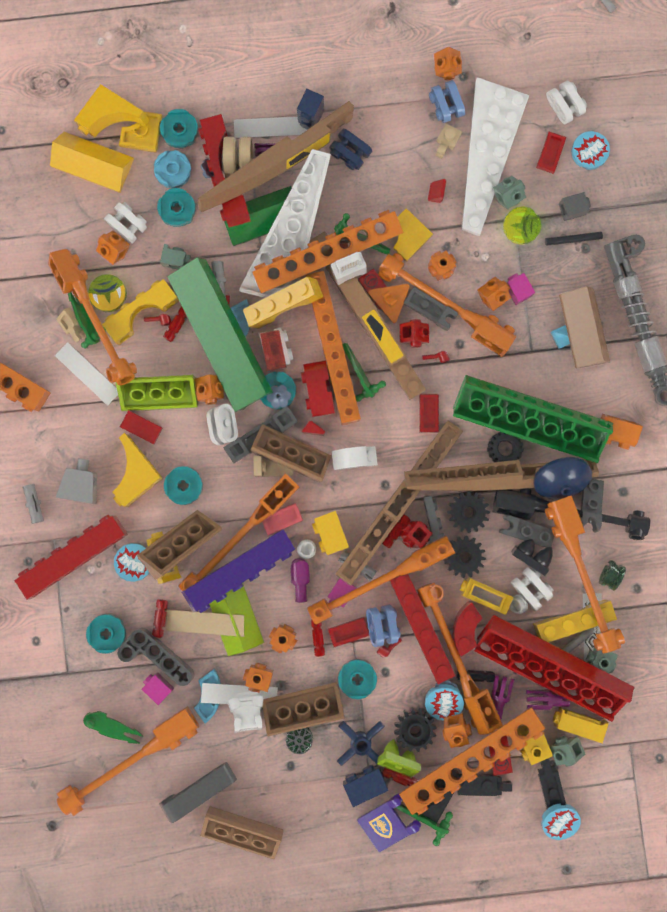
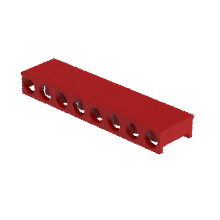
[474,615,635,722]

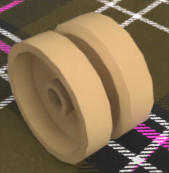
[222,137,253,179]

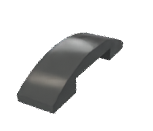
[223,406,298,464]

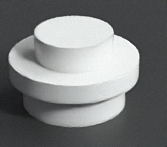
[297,539,316,559]
[509,595,528,614]

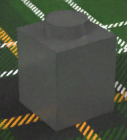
[559,192,591,221]

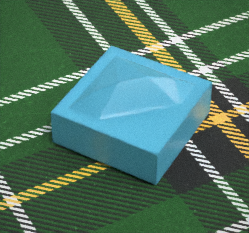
[550,325,570,349]

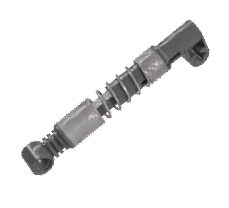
[604,234,667,406]

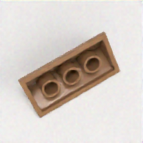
[559,286,610,369]
[250,424,331,483]
[137,510,222,580]
[263,682,345,736]
[200,806,283,860]

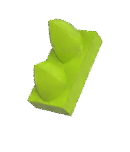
[377,739,421,777]

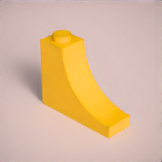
[74,84,150,138]
[112,433,163,507]

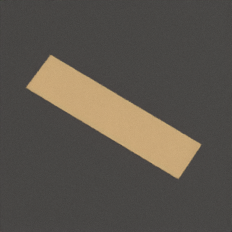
[166,610,244,637]

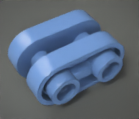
[429,80,465,123]
[366,604,401,647]

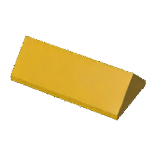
[50,132,134,193]

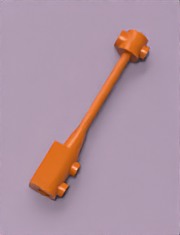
[48,249,137,385]
[378,253,517,357]
[499,385,643,450]
[178,473,300,591]
[545,495,625,653]
[307,535,455,625]
[417,582,503,735]
[57,706,199,816]

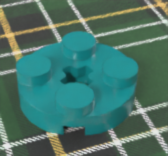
[160,109,198,148]
[157,188,196,227]
[260,371,296,410]
[164,466,203,505]
[86,614,126,654]
[338,659,377,699]

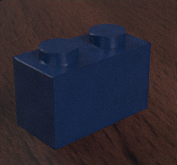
[297,88,324,130]
[343,764,389,807]

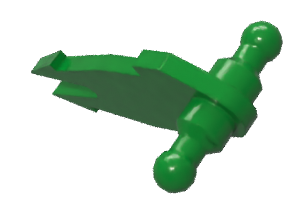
[334,213,391,255]
[68,292,106,349]
[342,343,386,402]
[83,711,143,744]
[396,804,453,846]

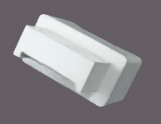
[331,252,367,285]

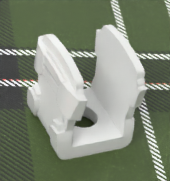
[228,692,264,733]

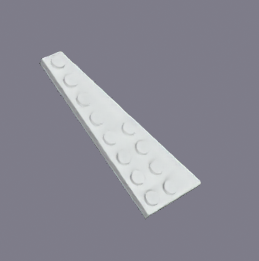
[462,77,529,236]
[239,149,331,298]

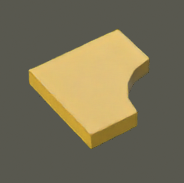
[119,112,163,153]
[393,208,433,262]

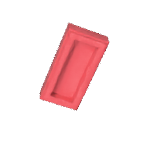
[262,503,303,536]

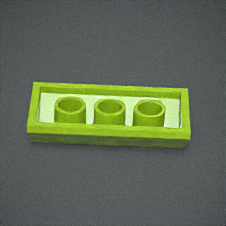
[116,375,198,411]
[209,583,264,656]

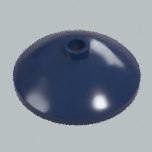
[533,457,592,500]

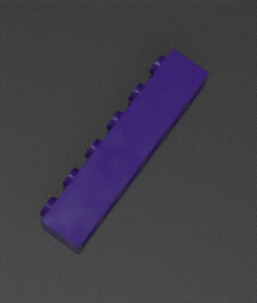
[181,529,295,613]

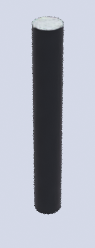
[545,232,603,246]

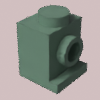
[160,244,191,270]

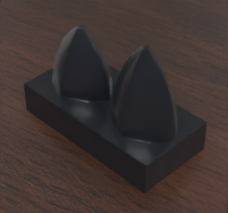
[511,539,553,576]

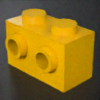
[312,511,349,555]
[517,725,553,765]

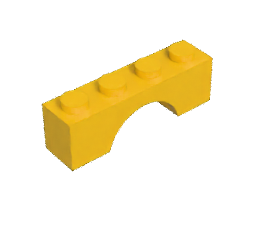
[243,277,323,329]
[102,279,179,345]
[533,599,617,642]

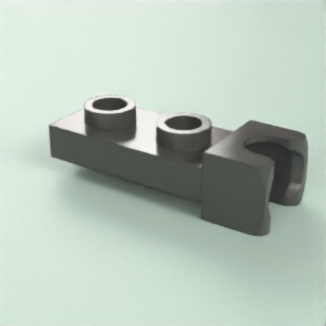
[404,287,458,331]
[580,479,604,533]
[423,496,444,543]
[499,515,554,548]

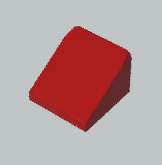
[428,179,446,203]
[301,420,325,436]

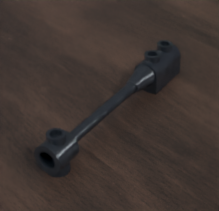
[492,488,650,540]

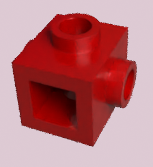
[399,319,430,348]
[399,521,433,549]

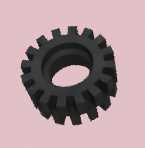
[487,432,524,462]

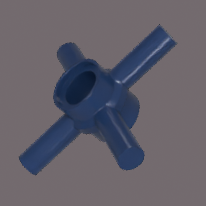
[337,721,385,766]

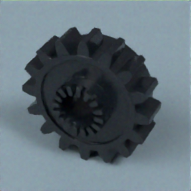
[447,491,490,533]
[444,536,486,578]
[394,707,437,752]

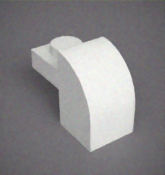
[332,446,378,470]

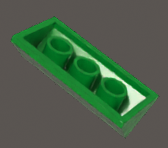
[224,186,292,246]

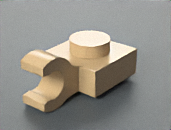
[435,123,462,159]
[56,307,86,343]

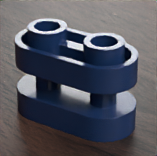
[329,128,373,170]

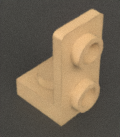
[253,456,293,477]

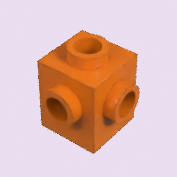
[434,47,462,80]
[96,231,130,265]
[428,250,457,281]
[477,277,511,311]
[195,374,224,405]
[269,624,298,653]
[243,663,274,693]
[442,713,472,748]

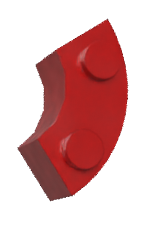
[301,360,335,417]
[452,601,483,657]

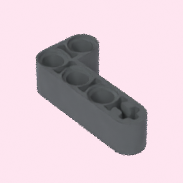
[117,628,194,686]
[159,762,237,823]

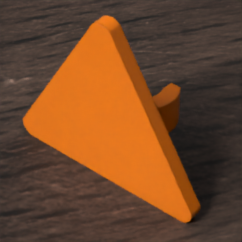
[368,284,410,323]

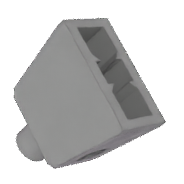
[56,458,97,504]

